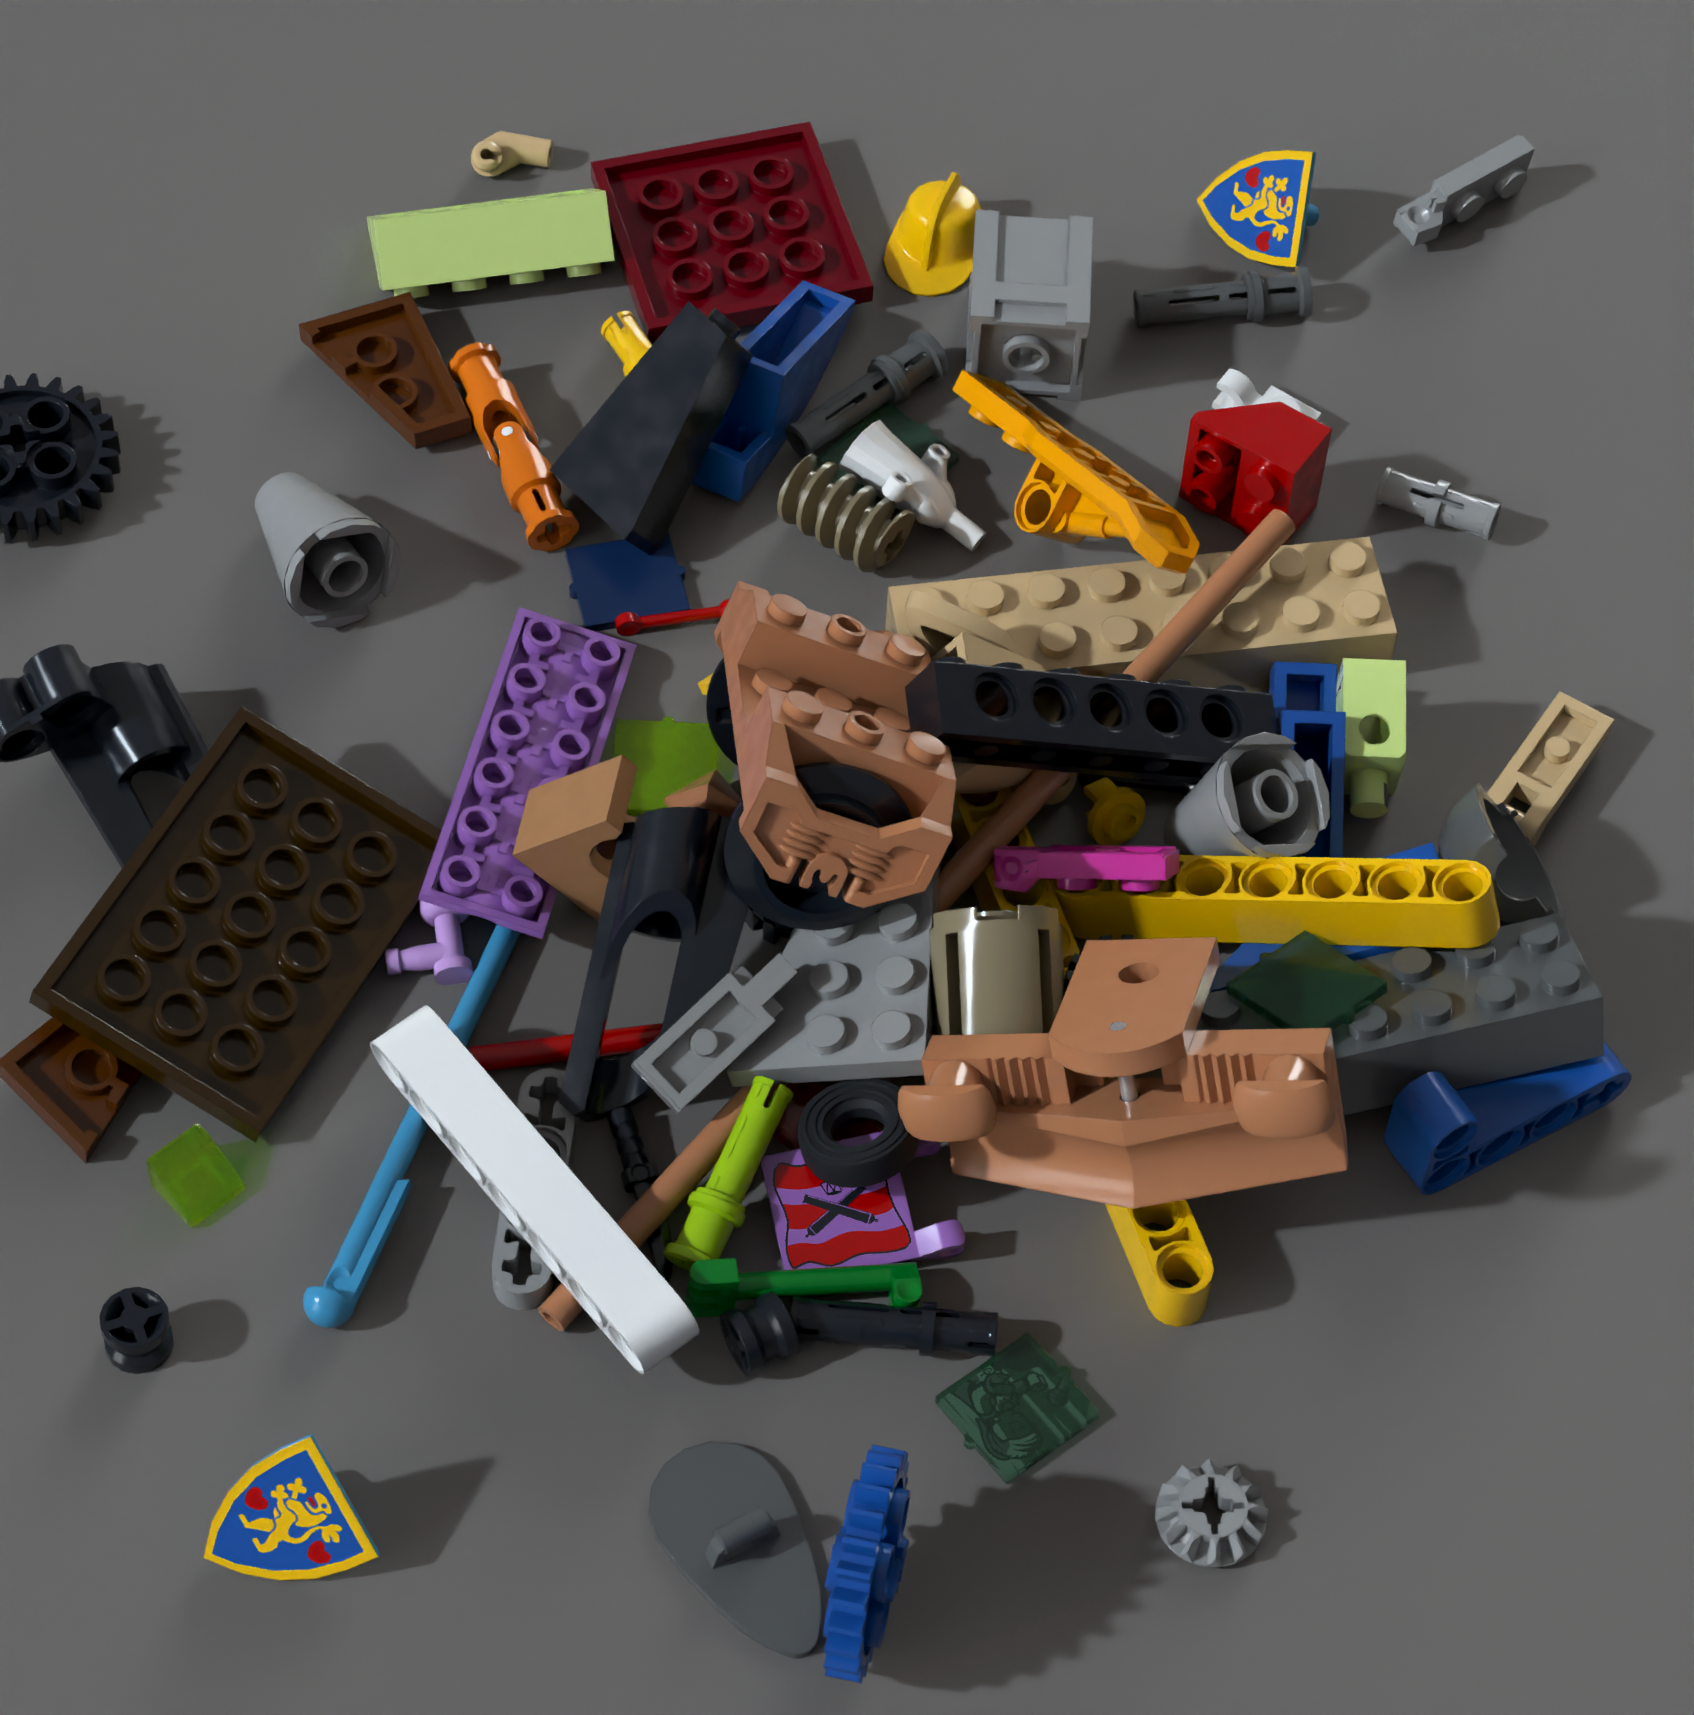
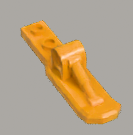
[952,369,1200,574]

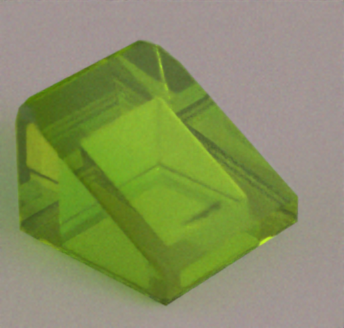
[146,1123,245,1228]

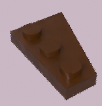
[299,292,472,449]
[0,1017,142,1163]

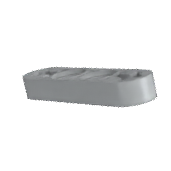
[491,1068,578,1310]

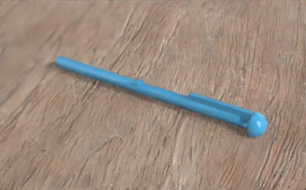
[303,925,521,1328]

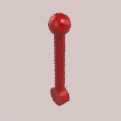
[615,599,730,637]

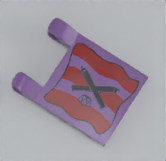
[760,1131,965,1270]

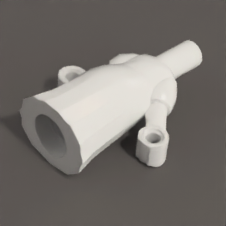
[839,420,987,552]

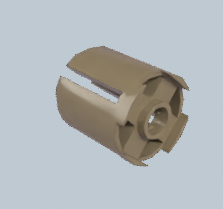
[929,905,1065,1035]

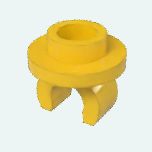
[1083,777,1146,845]

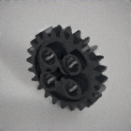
[0,373,121,542]

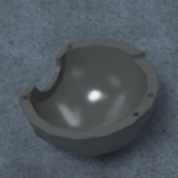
[1438,782,1566,927]

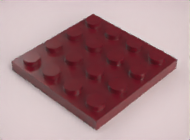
[591,122,874,344]

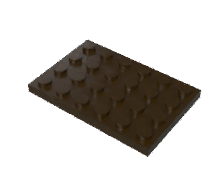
[29,706,441,1143]

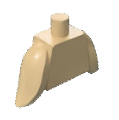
[904,590,1046,794]

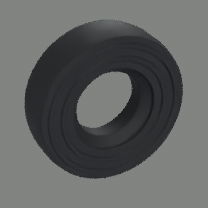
[798,1078,920,1188]

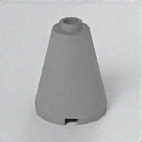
[255,472,401,628]
[1164,732,1330,859]

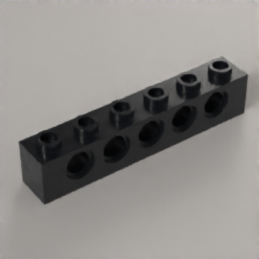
[905,656,1278,784]

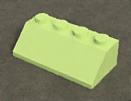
[367,188,615,298]

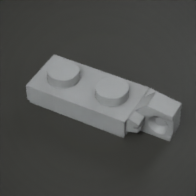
[1393,134,1535,246]
[631,953,798,1115]

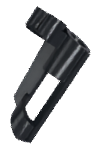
[0,644,208,868]
[559,807,749,1122]

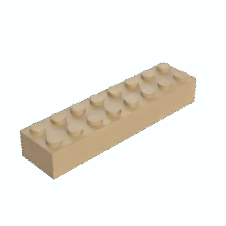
[885,537,1397,692]

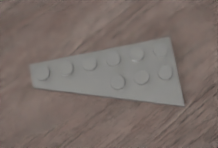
[727,864,940,1087]

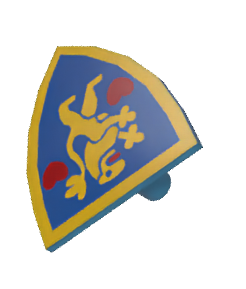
[1196,150,1319,268]
[203,1434,380,1580]

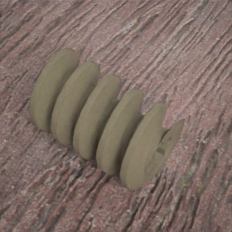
[777,453,915,573]

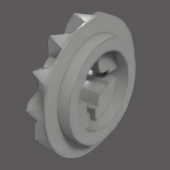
[1155,1458,1268,1568]

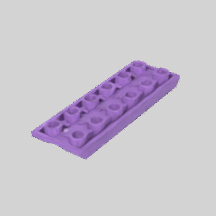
[418,607,637,939]

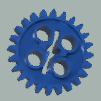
[823,1444,910,1683]

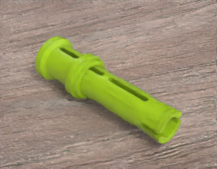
[663,1076,794,1272]

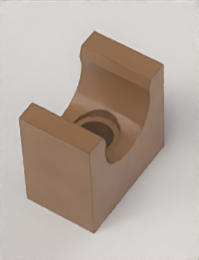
[512,754,637,922]

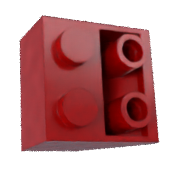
[1179,401,1332,546]

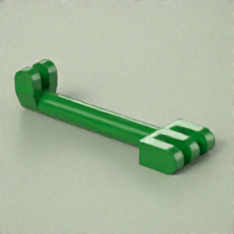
[685,1258,922,1317]

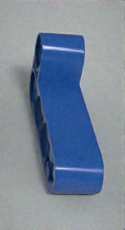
[1384,1041,1631,1195]

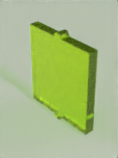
[614,716,718,817]

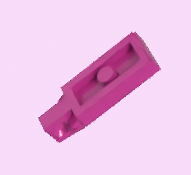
[994,844,1179,893]

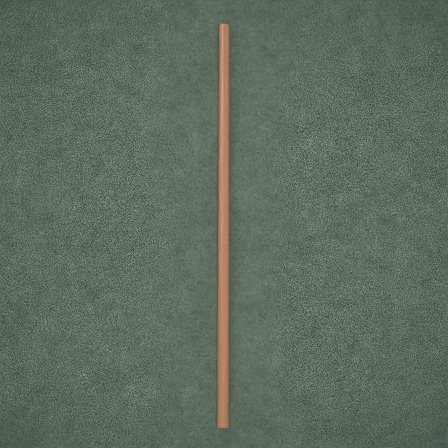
[538,509,1295,1332]

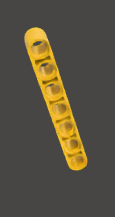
[1051,855,1500,948]

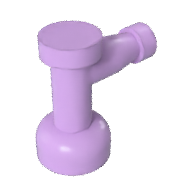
[385,900,473,985]

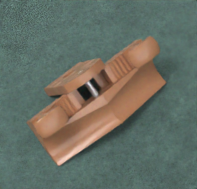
[898,937,1348,1209]

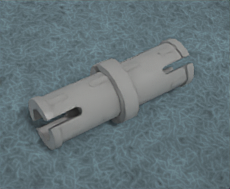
[1375,467,1502,541]

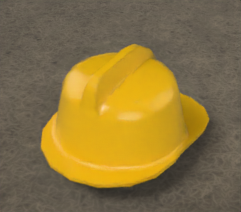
[884,172,981,297]

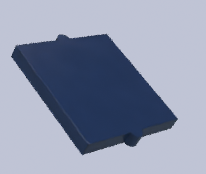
[565,532,690,632]

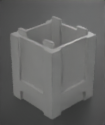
[965,210,1093,401]

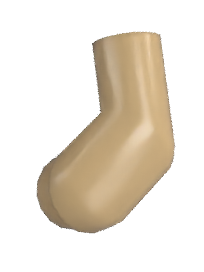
[471,131,554,177]

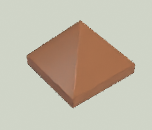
[664,769,742,817]

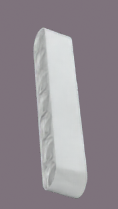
[370,1005,700,1374]

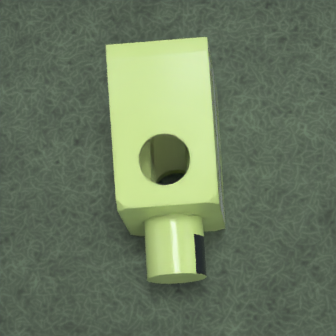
[1336,658,1406,818]

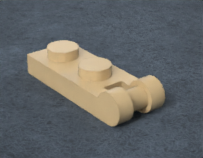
[1487,691,1614,846]

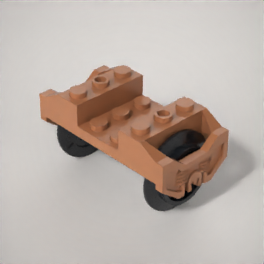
[706,580,956,930]

